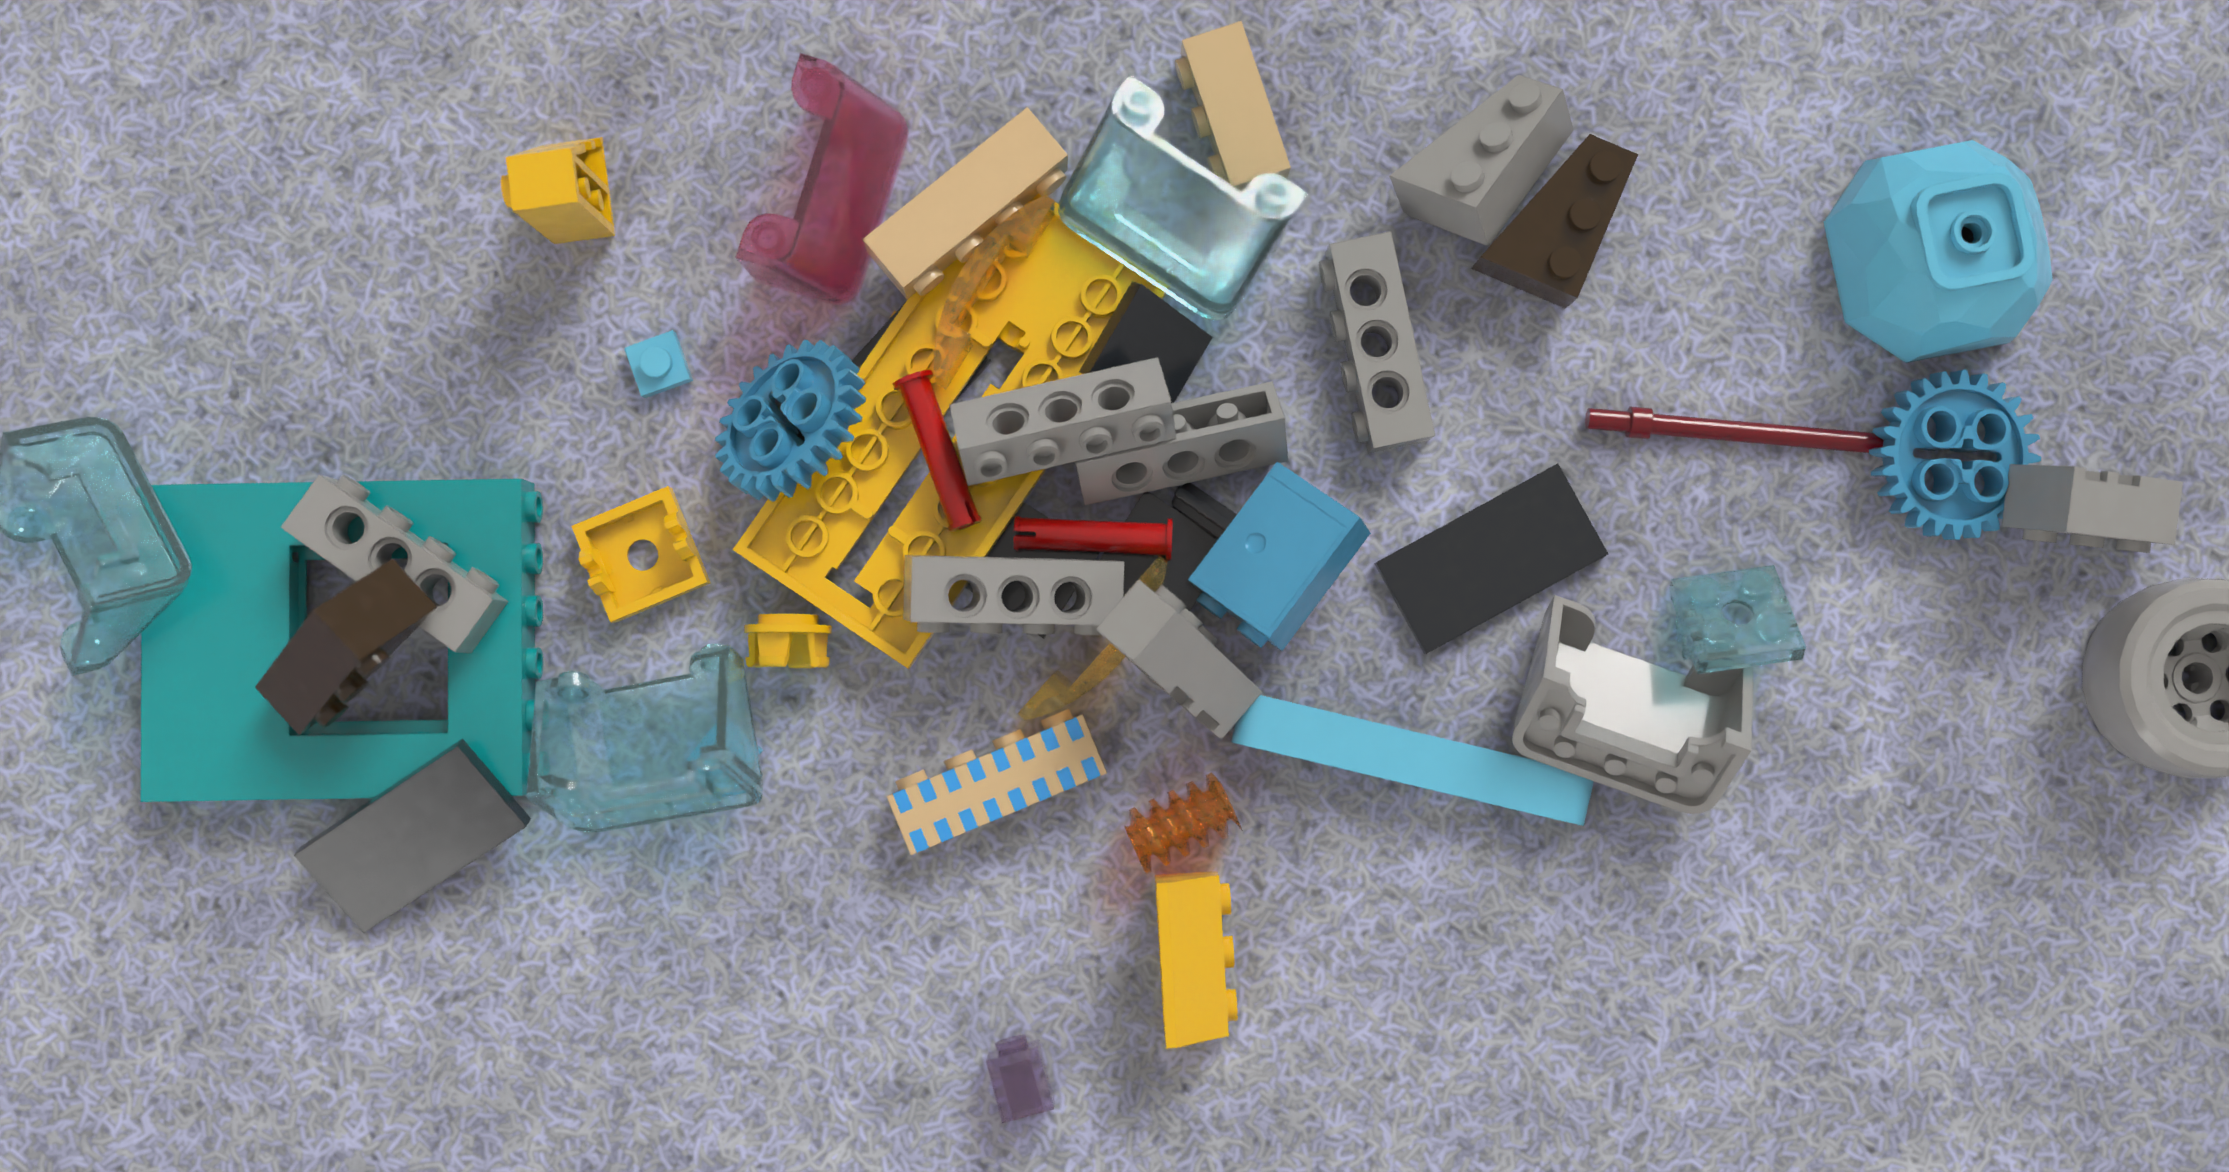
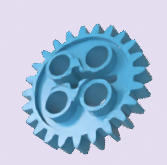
[715,340,866,501]
[1869,370,2041,540]

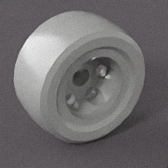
[2082,578,2229,779]

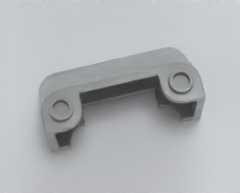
[1512,595,1754,814]

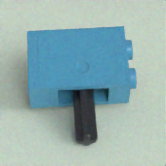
[1171,462,1371,651]

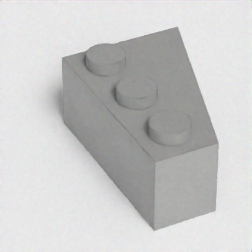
[1389,75,1574,246]
[2001,464,2183,553]
[1096,580,1262,740]

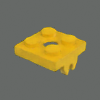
[571,486,711,623]

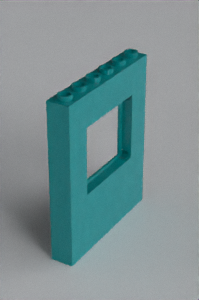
[140,479,544,802]

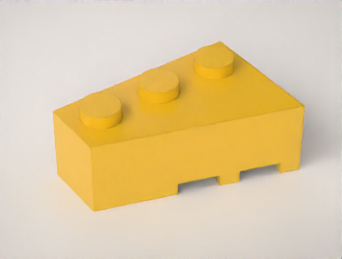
[501,137,615,244]

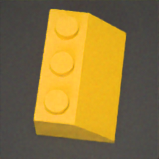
[1155,871,1238,1048]

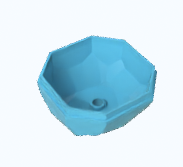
[1823,140,2053,363]

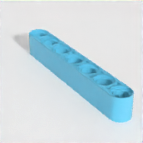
[1231,695,1594,826]

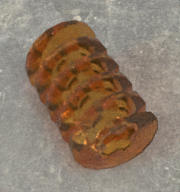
[1124,773,1242,874]

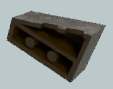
[1471,134,1638,309]
[255,559,437,735]

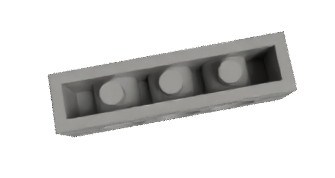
[1319,231,1435,454]
[949,357,1177,486]
[1075,381,1288,505]
[281,475,509,653]
[903,555,1124,635]

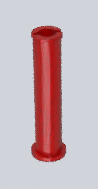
[892,370,982,532]
[1013,516,1173,561]

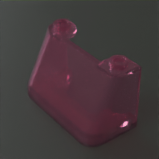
[735,53,909,305]

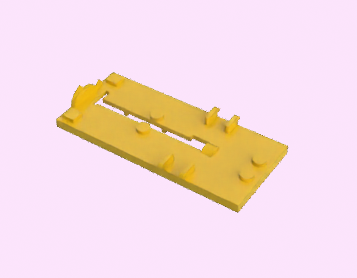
[733,194,1173,669]

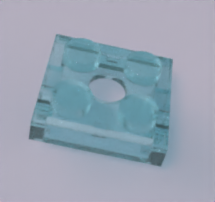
[1669,565,1806,674]

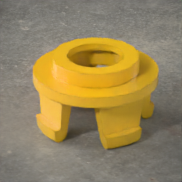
[744,614,832,668]

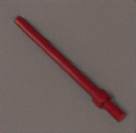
[1585,406,1884,453]

